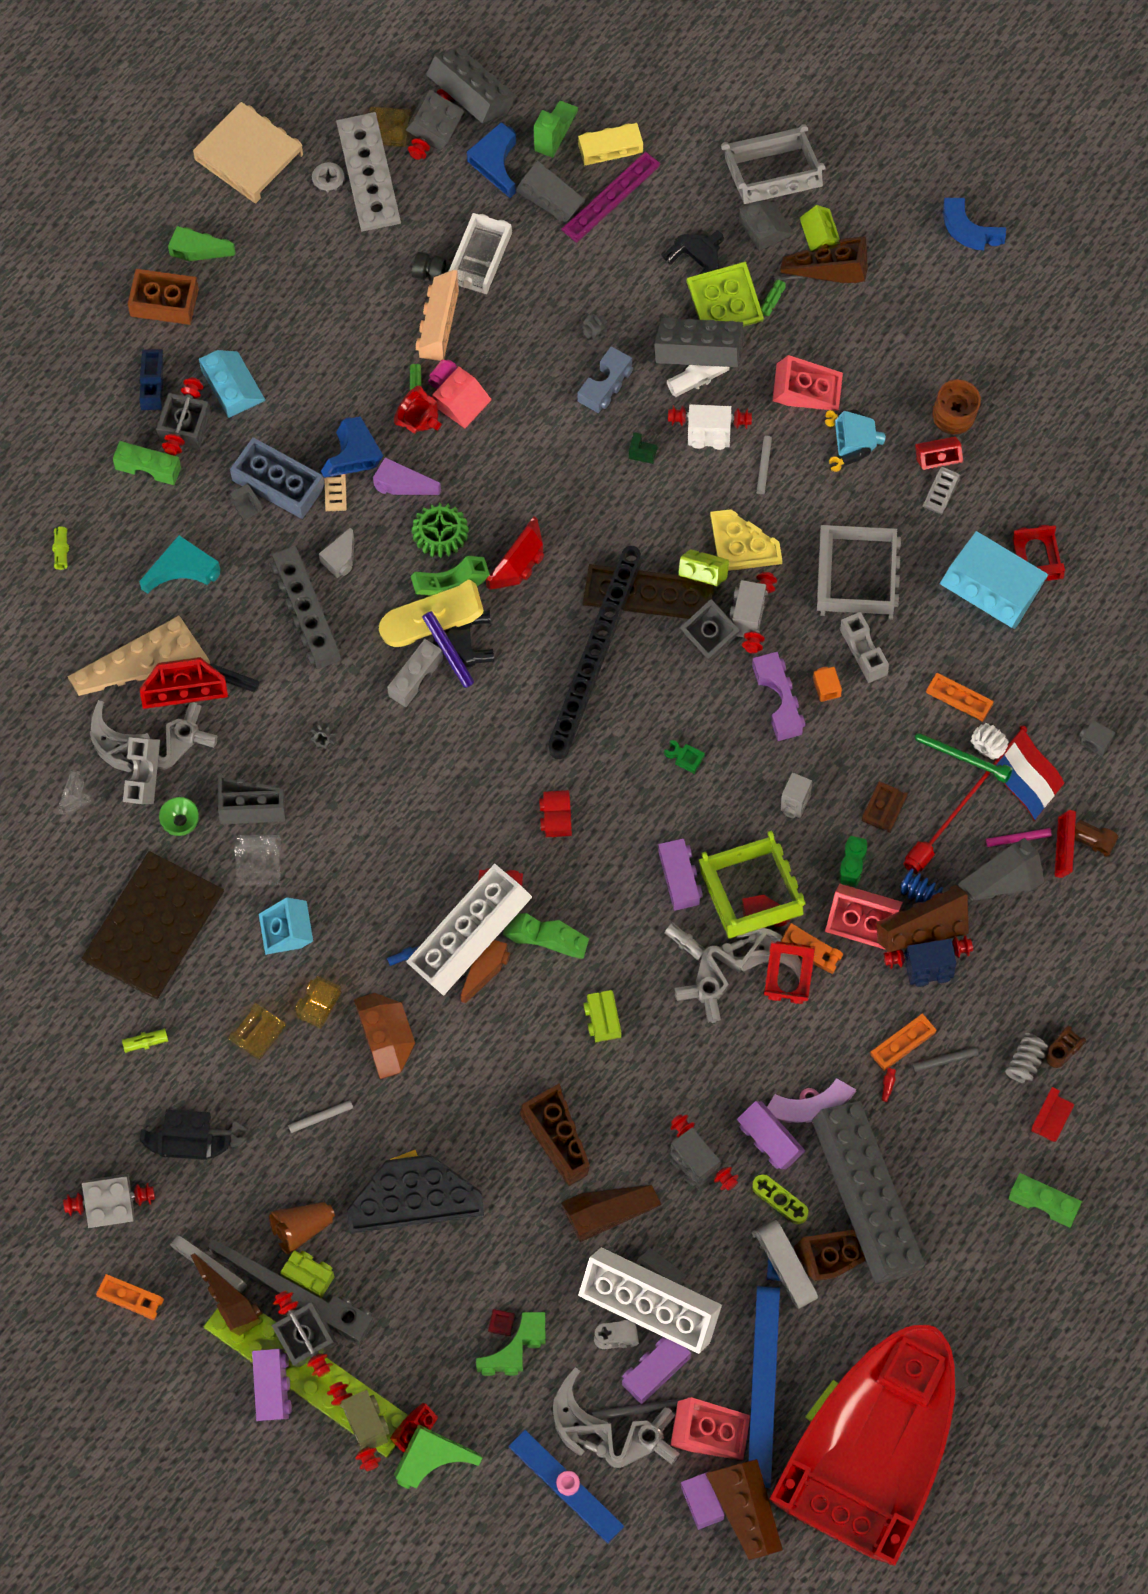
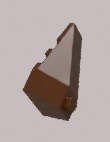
[780,236,868,283]
[561,1185,661,1242]
[794,1229,866,1281]
[190,1253,263,1336]

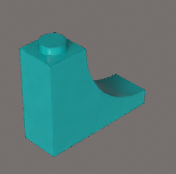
[139,535,220,594]

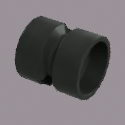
[412,251,447,282]

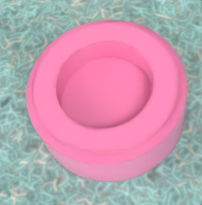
[556,1471,580,1496]

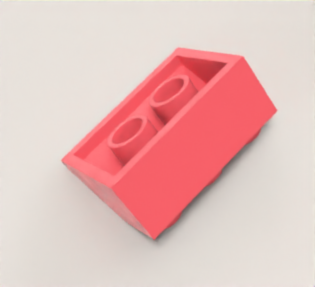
[825,884,903,950]

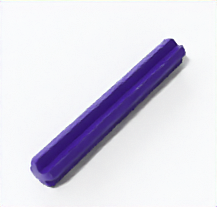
[422,611,474,688]

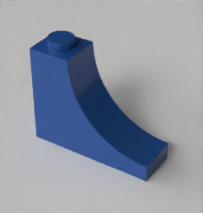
[467,122,516,198]
[321,416,383,478]

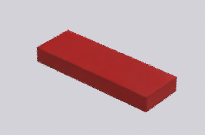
[1055,810,1076,878]

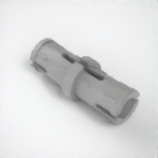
[664,922,706,961]

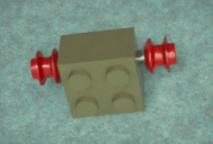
[327,1382,390,1471]

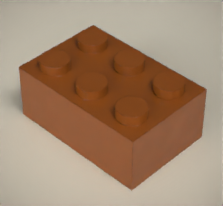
[128,269,199,325]

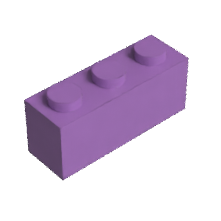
[658,839,703,911]
[737,1101,805,1169]
[622,1337,691,1404]
[252,1349,292,1421]

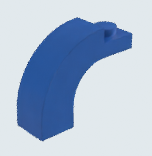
[943,198,1006,251]

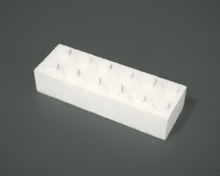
[406,863,532,996]
[578,1247,722,1354]

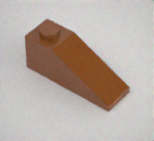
[461,940,510,1003]

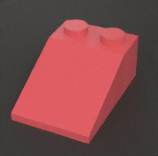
[772,355,843,411]
[670,1397,751,1460]

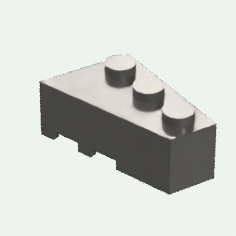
[515,161,585,223]
[218,774,286,824]

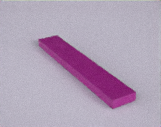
[562,151,660,243]

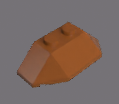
[353,993,415,1079]

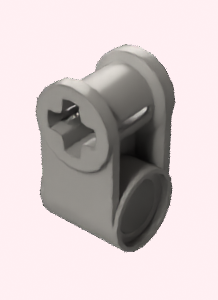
[594,1320,639,1349]

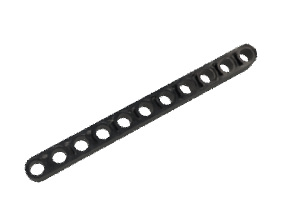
[548,546,641,759]

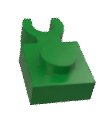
[664,740,705,774]

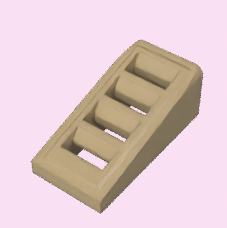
[324,474,347,511]

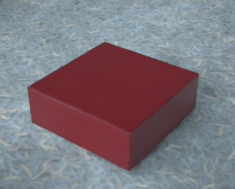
[488,1309,515,1337]

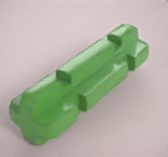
[761,280,786,317]
[410,364,421,390]

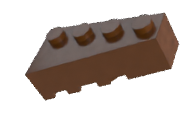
[877,885,969,952]
[520,1083,590,1186]
[705,1459,783,1560]

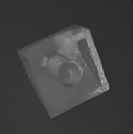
[235,835,281,886]

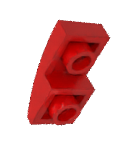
[390,1403,438,1453]

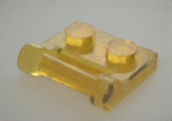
[228,1003,286,1060]

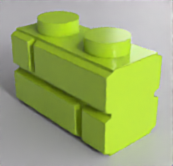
[679,549,729,586]
[583,990,621,1042]
[280,1250,335,1299]

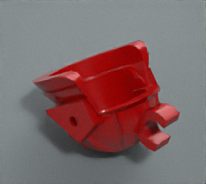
[394,385,442,434]

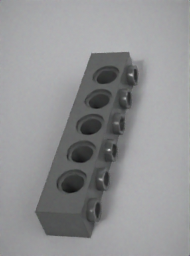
[270,546,341,669]

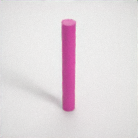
[986,828,1052,847]

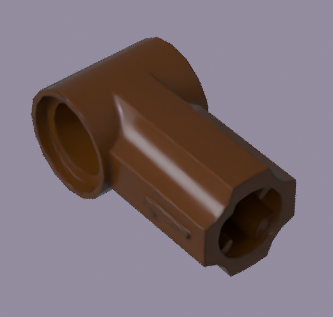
[1074,820,1119,857]

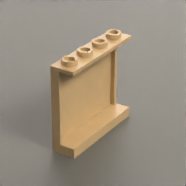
[193,102,303,204]

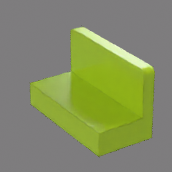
[800,205,840,252]

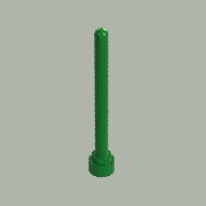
[915,733,1013,783]

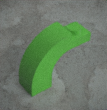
[410,556,490,597]

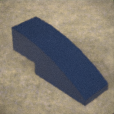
[139,349,163,410]

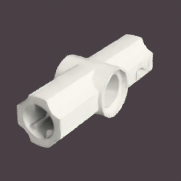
[667,365,730,397]

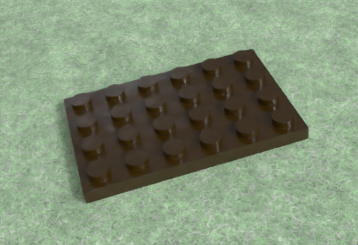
[81,851,224,1000]

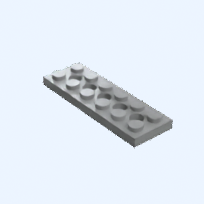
[336,112,401,232]

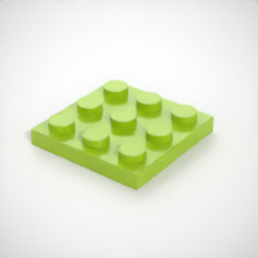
[686,262,764,327]

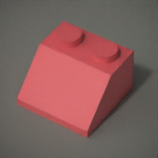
[432,367,492,429]

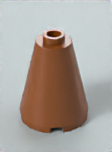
[269,1202,335,1254]

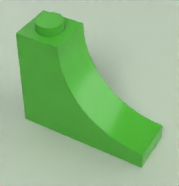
[534,101,578,158]
[394,1424,483,1489]

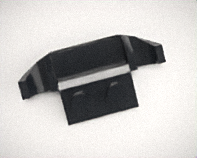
[140,1109,230,1160]

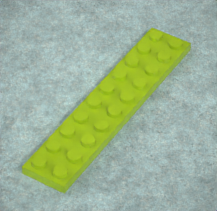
[204,1308,408,1458]

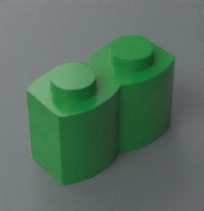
[839,836,867,887]

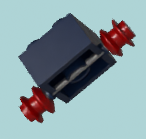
[883,935,973,987]

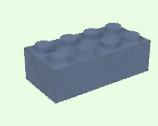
[230,438,325,519]

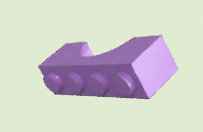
[752,652,805,741]

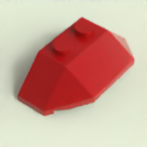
[486,516,544,590]
[140,657,228,709]

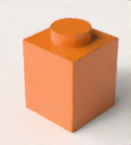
[813,667,842,702]

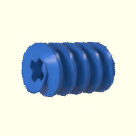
[900,869,943,903]

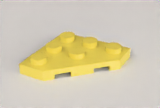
[710,509,782,571]

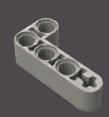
[752,1220,818,1309]

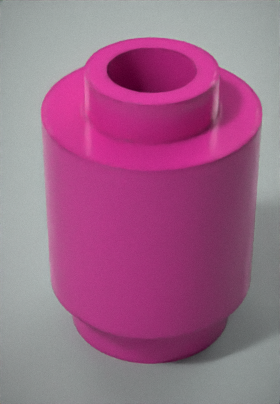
[428,360,457,390]

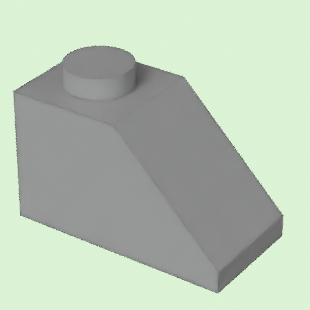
[319,528,354,578]

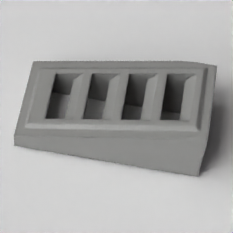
[923,467,960,515]

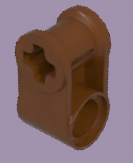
[1046,1026,1086,1068]

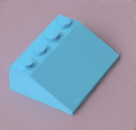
[940,531,1049,629]

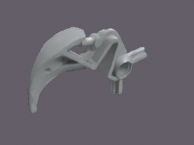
[90,700,218,772]
[674,928,802,1023]
[553,1367,680,1468]

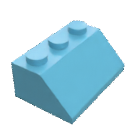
[199,350,265,418]

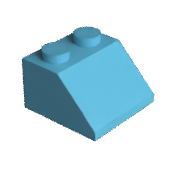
[259,897,313,954]

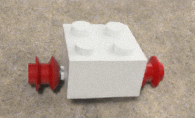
[668,404,752,450]

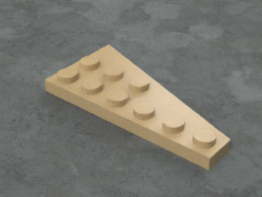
[67,616,210,696]

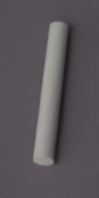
[756,436,772,494]
[288,1100,353,1133]

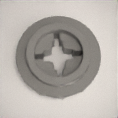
[312,162,345,192]

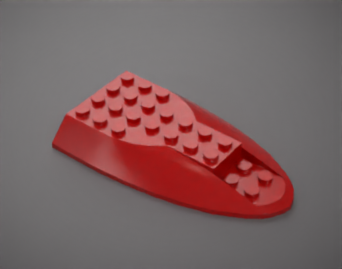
[769,1325,955,1566]

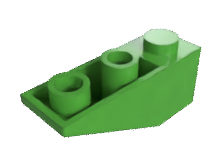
[168,226,236,261]

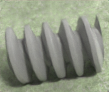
[1005,1033,1049,1083]

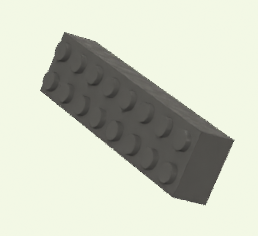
[812,1101,925,1284]

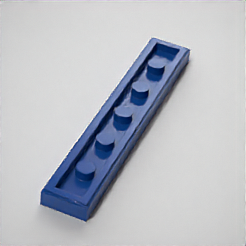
[509,1430,624,1544]

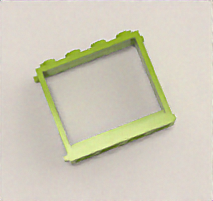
[699,830,806,939]

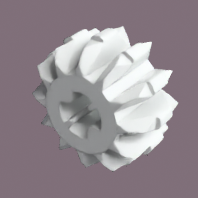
[971,723,1009,760]

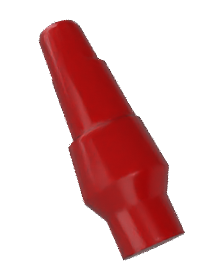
[882,1068,896,1102]

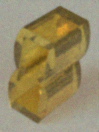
[295,975,342,1029]

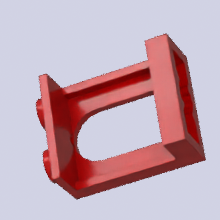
[1012,525,1065,581]
[764,940,815,1004]

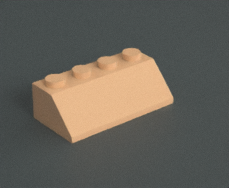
[416,270,459,361]

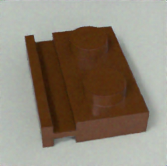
[861,781,908,833]

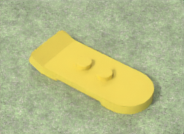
[379,579,484,647]

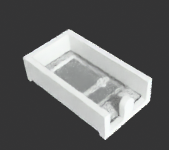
[449,213,512,294]

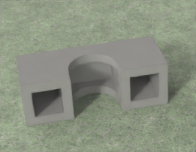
[840,612,889,683]
[387,639,443,707]
[123,737,160,804]

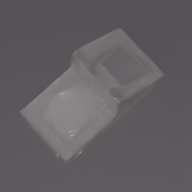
[58,769,92,816]

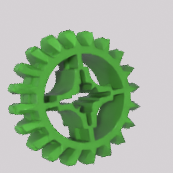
[412,502,469,558]

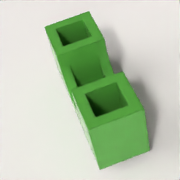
[113,441,181,485]
[1008,1173,1082,1228]

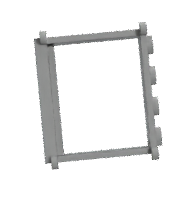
[721,124,826,204]
[817,525,901,620]

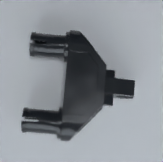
[662,230,724,275]
[433,610,494,667]

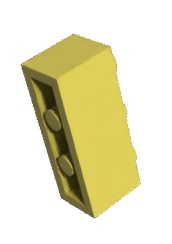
[578,123,643,166]

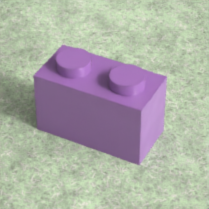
[681,1472,725,1530]

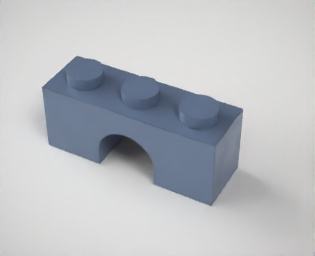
[578,346,633,413]

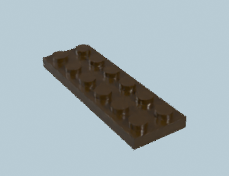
[583,564,714,619]

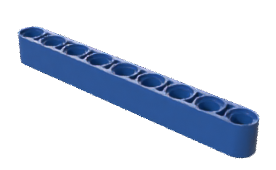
[748,1286,780,1488]

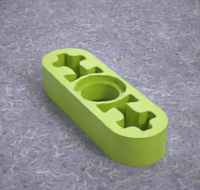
[752,1175,808,1224]

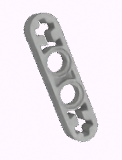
[170,1235,247,1293]

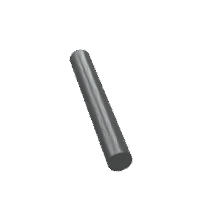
[912,1047,979,1072]

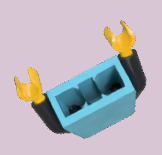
[825,409,885,472]

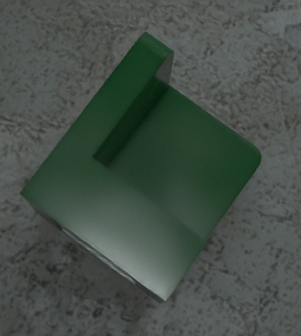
[629,432,658,464]

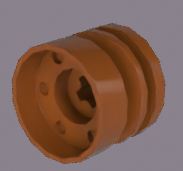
[932,379,981,435]

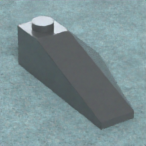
[958,838,1044,901]

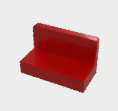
[1031,1087,1074,1142]

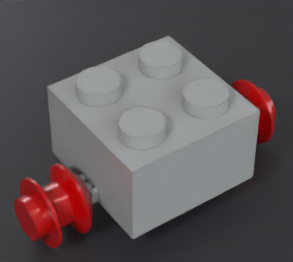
[729,572,777,653]
[63,1174,155,1228]

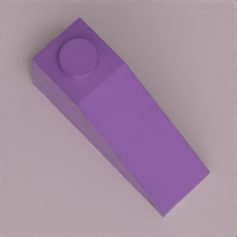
[373,458,441,495]

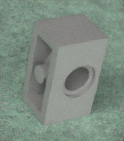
[781,772,812,818]

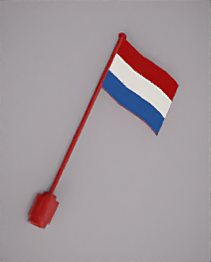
[903,725,1064,874]

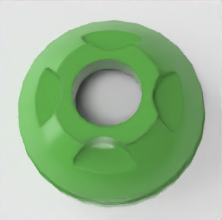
[159,797,199,836]

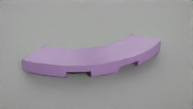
[767,1078,856,1123]

